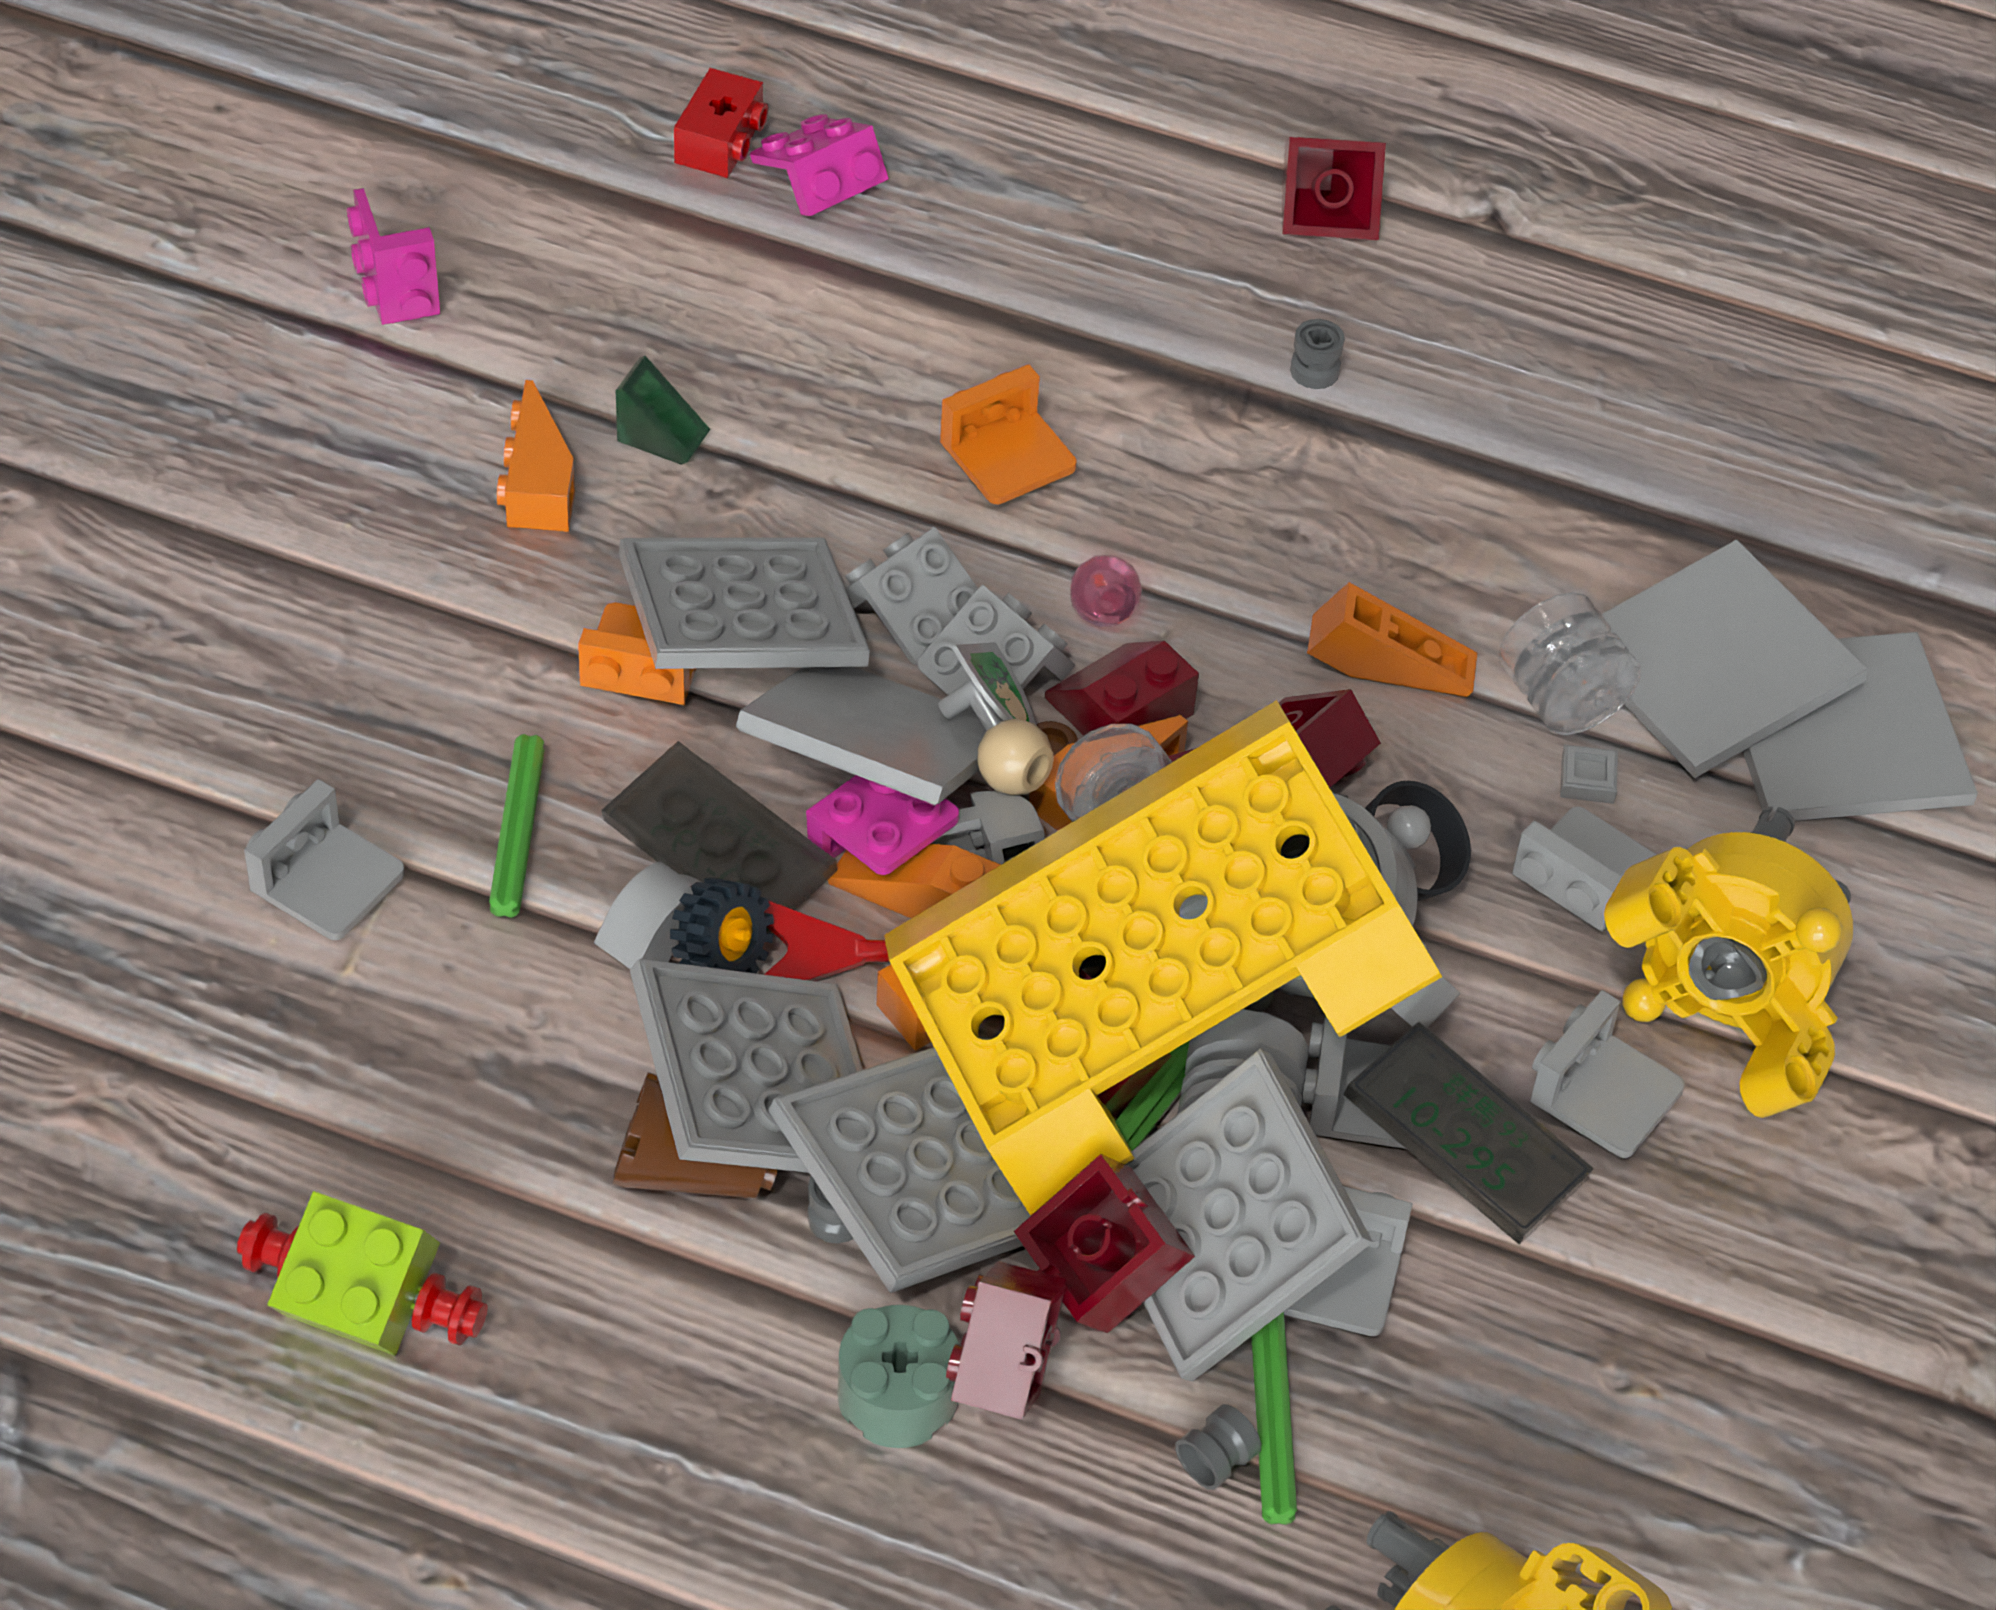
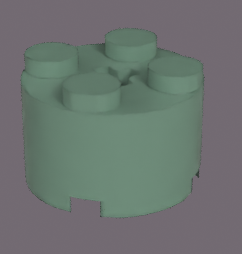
[837,1305,959,1448]

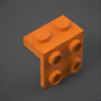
[940,364,1077,504]
[578,602,696,705]

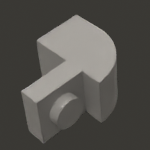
[930,791,1045,865]
[594,861,701,969]

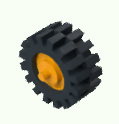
[670,878,774,974]

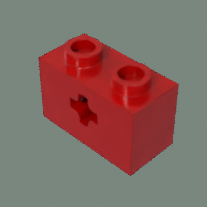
[674,68,769,178]

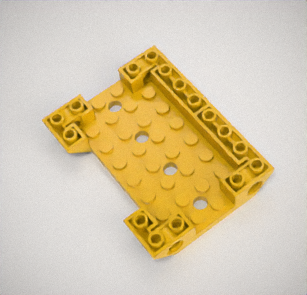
[884,700,1442,1215]

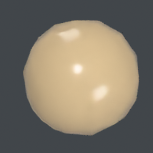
[977,719,1054,795]

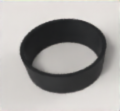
[1365,781,1471,902]

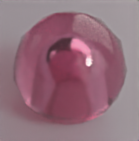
[1070,555,1142,627]

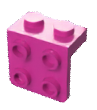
[749,114,889,216]
[347,188,440,325]
[806,775,959,875]

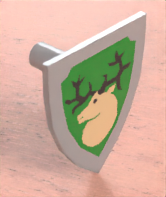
[938,642,1037,731]

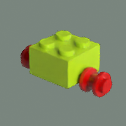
[237,1191,488,1356]

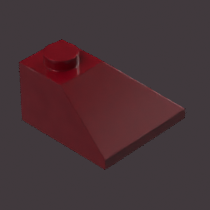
[1282,137,1386,240]

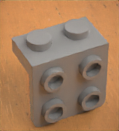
[845,527,978,665]
[917,584,1076,712]
[244,779,405,940]
[1512,807,1657,932]
[1530,990,1685,1158]
[1301,1015,1433,1150]
[1284,1186,1413,1336]

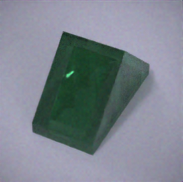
[615,355,711,465]

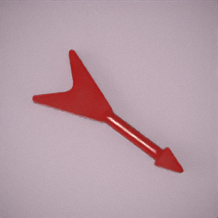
[764,901,890,981]

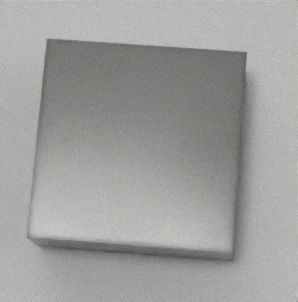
[1560,745,1618,804]

